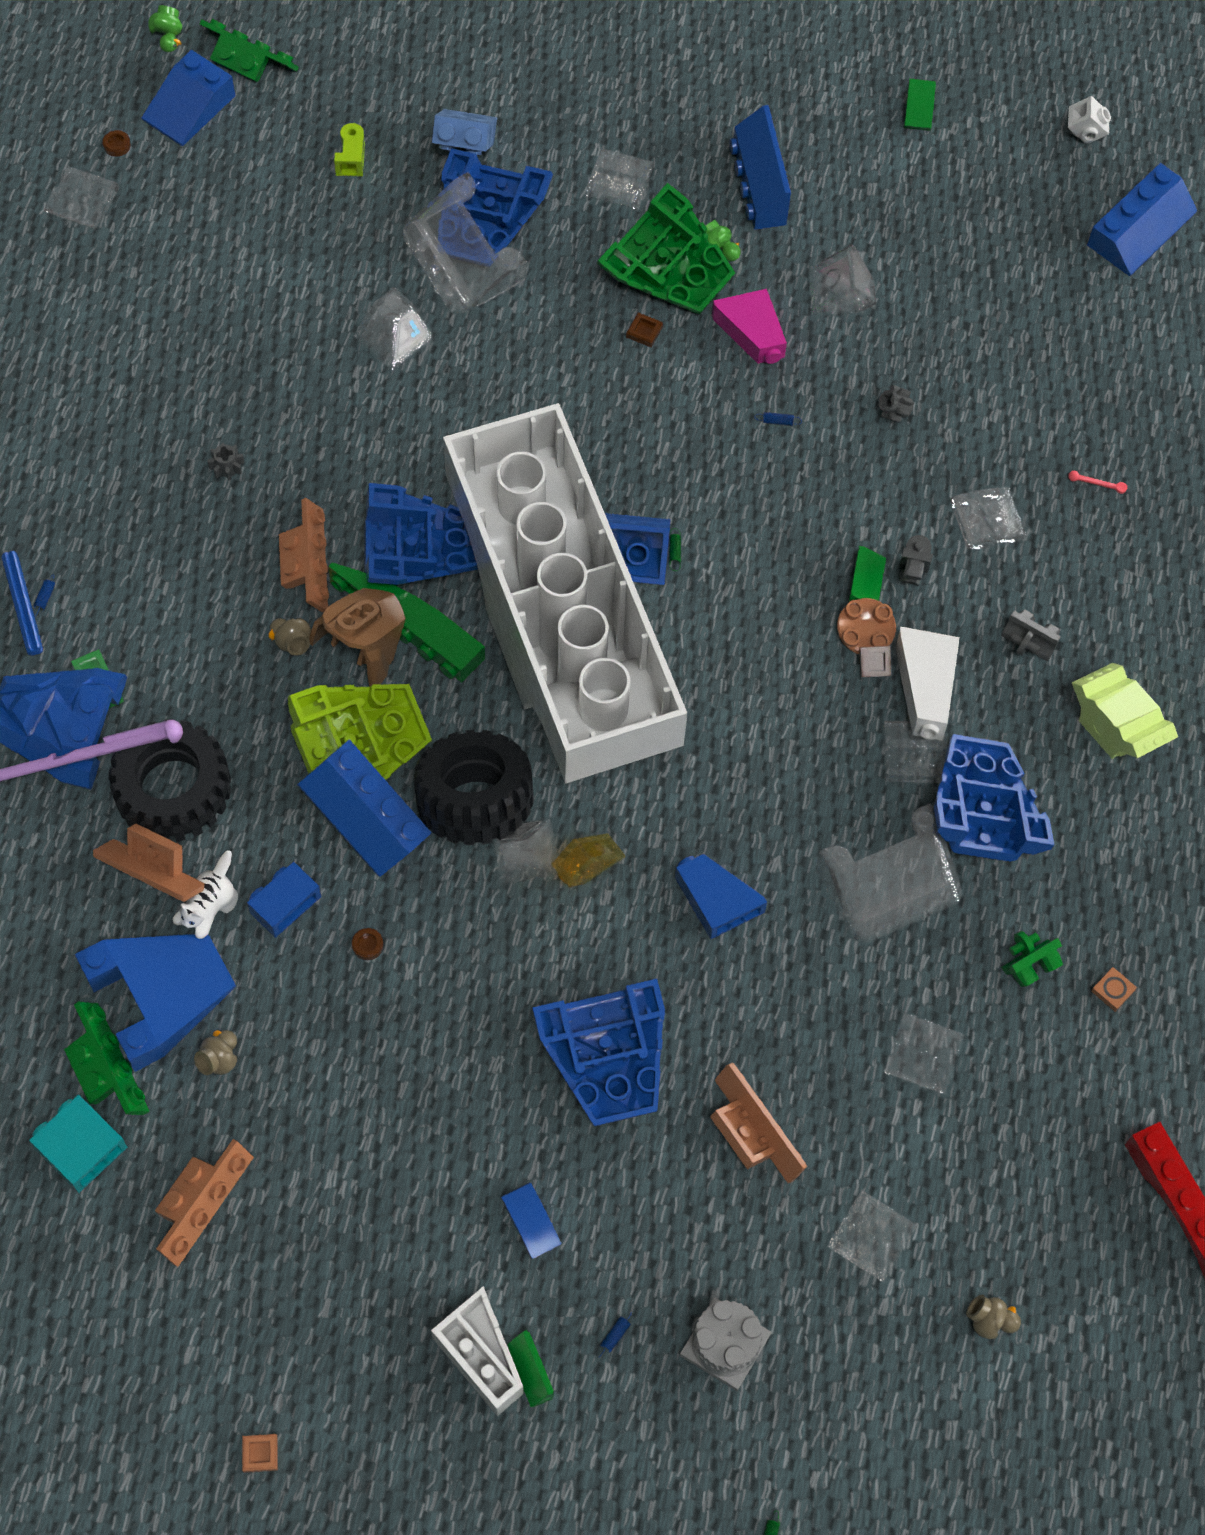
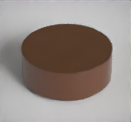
[103,130,131,157]
[352,928,384,960]

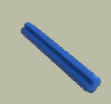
[1,551,43,656]

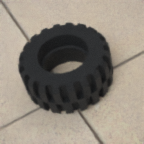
[108,719,231,842]
[414,730,534,845]

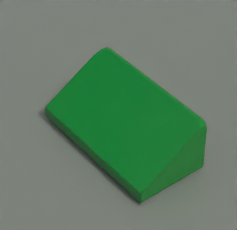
[849,546,886,602]
[507,1330,554,1407]

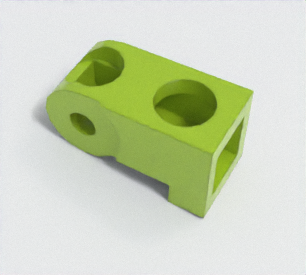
[334,123,365,176]

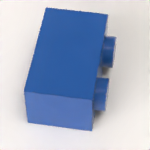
[247,862,321,938]

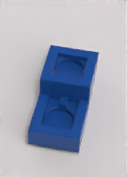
[501,1182,561,1259]

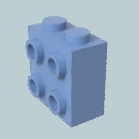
[432,109,497,155]

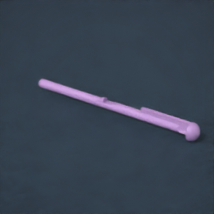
[0,720,183,781]

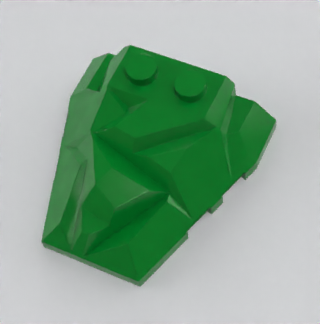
[597,183,735,315]

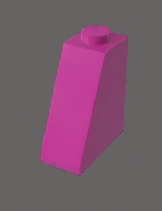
[712,289,787,364]

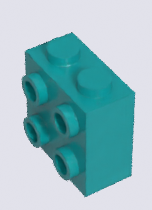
[29,1094,128,1193]

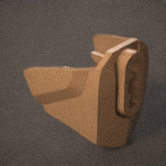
[309,588,406,687]

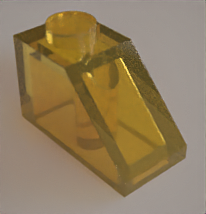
[552,833,626,887]

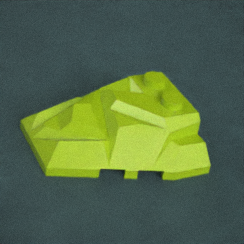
[288,684,432,780]

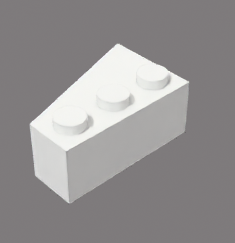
[431,1286,523,1416]

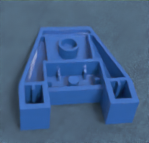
[75,934,236,1072]

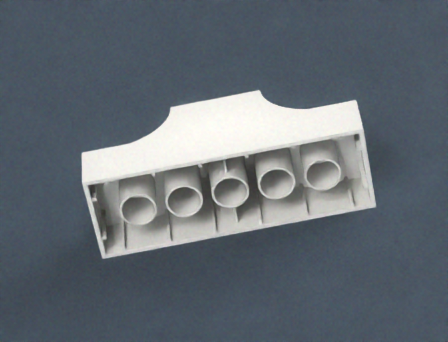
[443,403,687,784]

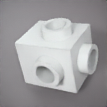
[1068,96,1111,143]

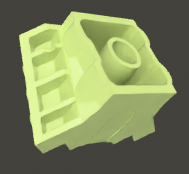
[1072,663,1178,759]

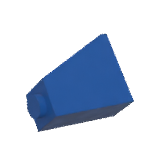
[675,854,767,939]

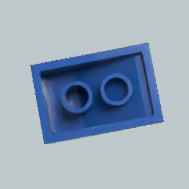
[141,50,235,146]

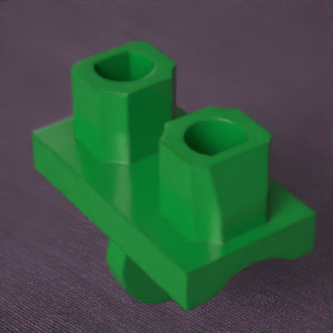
[1001,931,1063,987]

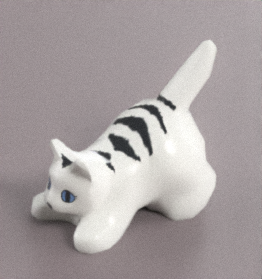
[172,850,238,939]

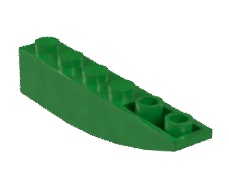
[328,562,485,683]

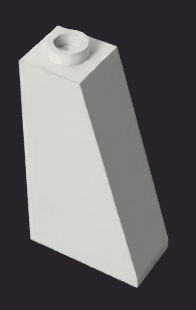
[896,627,960,741]

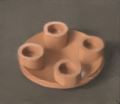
[837,598,896,654]

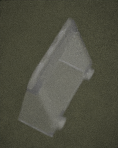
[403,172,527,314]
[815,804,962,943]

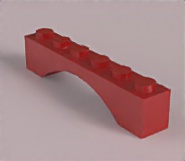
[1125,1122,1205,1279]

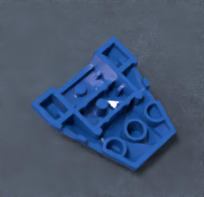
[439,148,553,267]
[364,483,478,585]
[0,668,127,790]
[934,734,1055,862]
[532,979,665,1127]

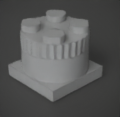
[680,1297,772,1391]

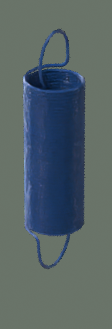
[754,412,802,426]
[33,574,55,617]
[599,1312,632,1357]

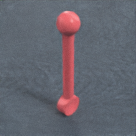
[1068,471,1127,494]

